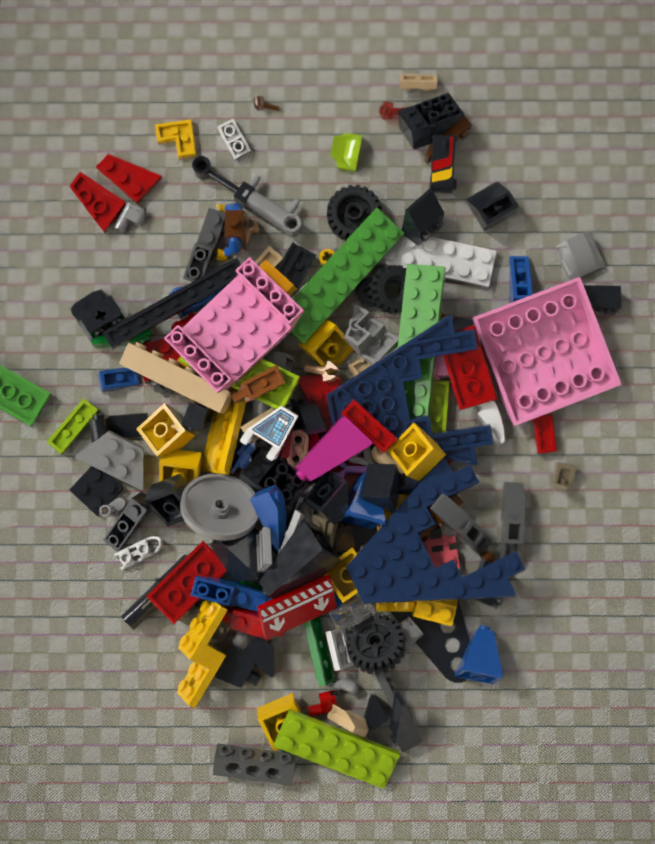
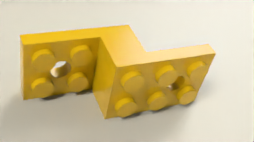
[177,600,227,708]

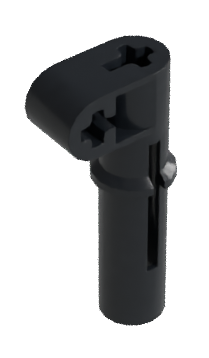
[121,554,187,630]

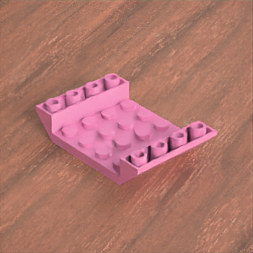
[164,257,304,393]

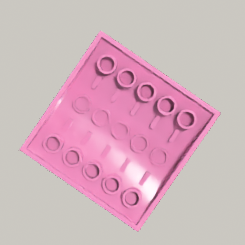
[472,277,622,426]

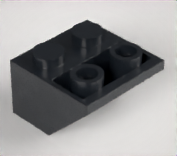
[465,181,519,231]

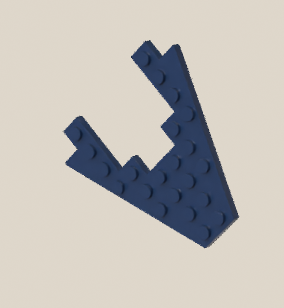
[327,314,494,465]
[346,457,526,604]

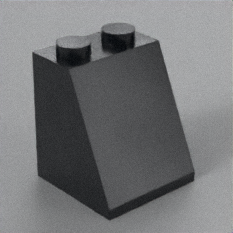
[210,528,279,582]

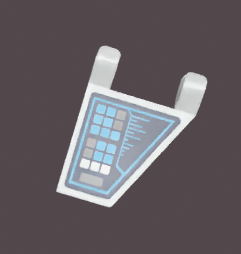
[240,406,298,461]

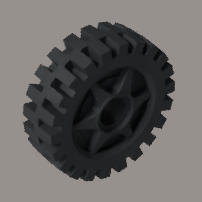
[327,185,382,241]
[346,614,406,675]

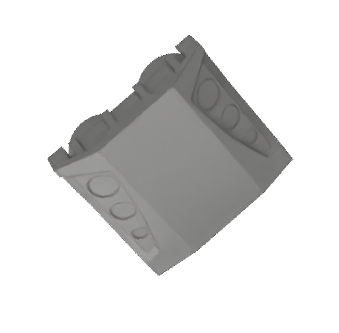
[555,231,605,281]

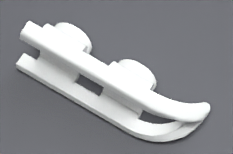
[114,536,163,571]

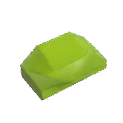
[330,133,363,173]

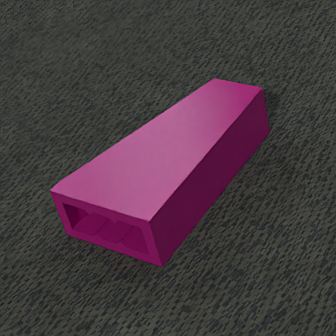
[294,416,373,482]

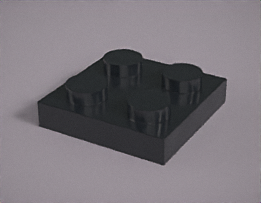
[69,466,124,516]

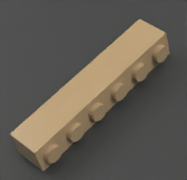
[119,342,234,414]

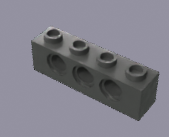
[213,743,296,786]

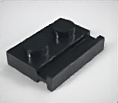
[277,242,316,288]

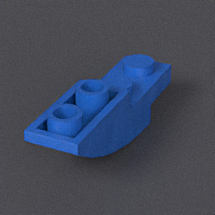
[190,576,272,612]

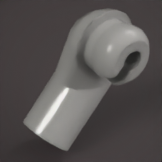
[329,678,359,696]

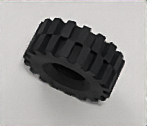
[368,265,406,314]

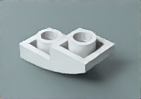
[217,119,251,159]

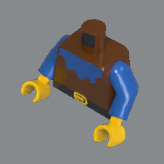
[215,203,247,261]

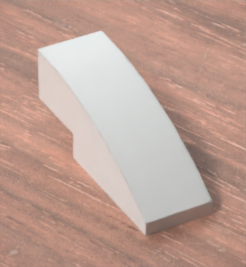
[476,400,505,446]

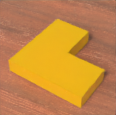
[155,119,197,159]

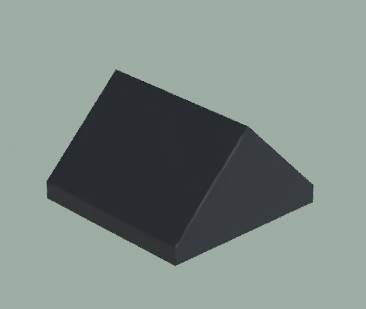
[360,463,402,513]

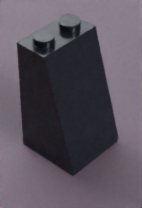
[259,521,341,599]

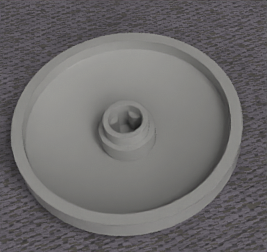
[180,474,258,541]

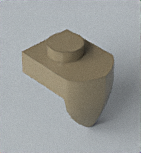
[552,462,576,491]

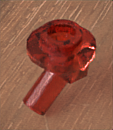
[379,101,404,120]

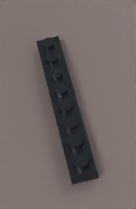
[103,257,241,350]

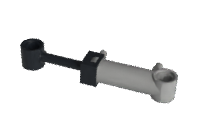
[192,156,301,237]

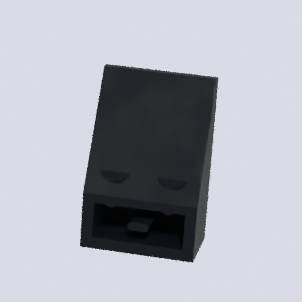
[397,93,464,150]
[239,446,310,510]

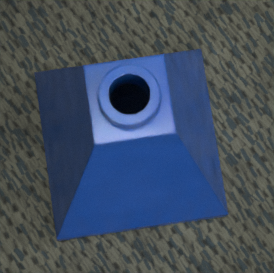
[340,472,385,529]
[454,625,503,685]

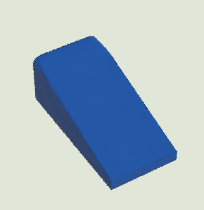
[98,368,140,392]

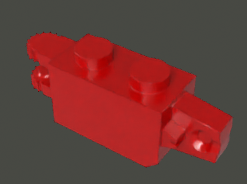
[222,605,286,639]

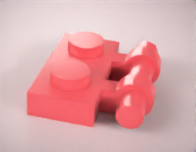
[422,535,460,569]

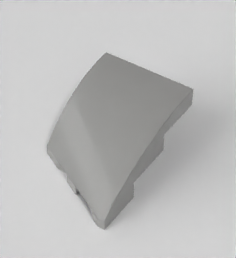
[344,304,399,365]

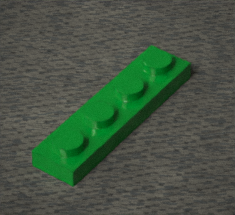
[304,616,336,687]

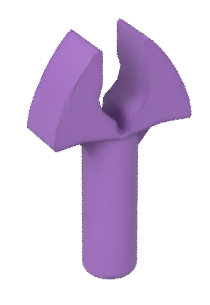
[332,462,367,479]

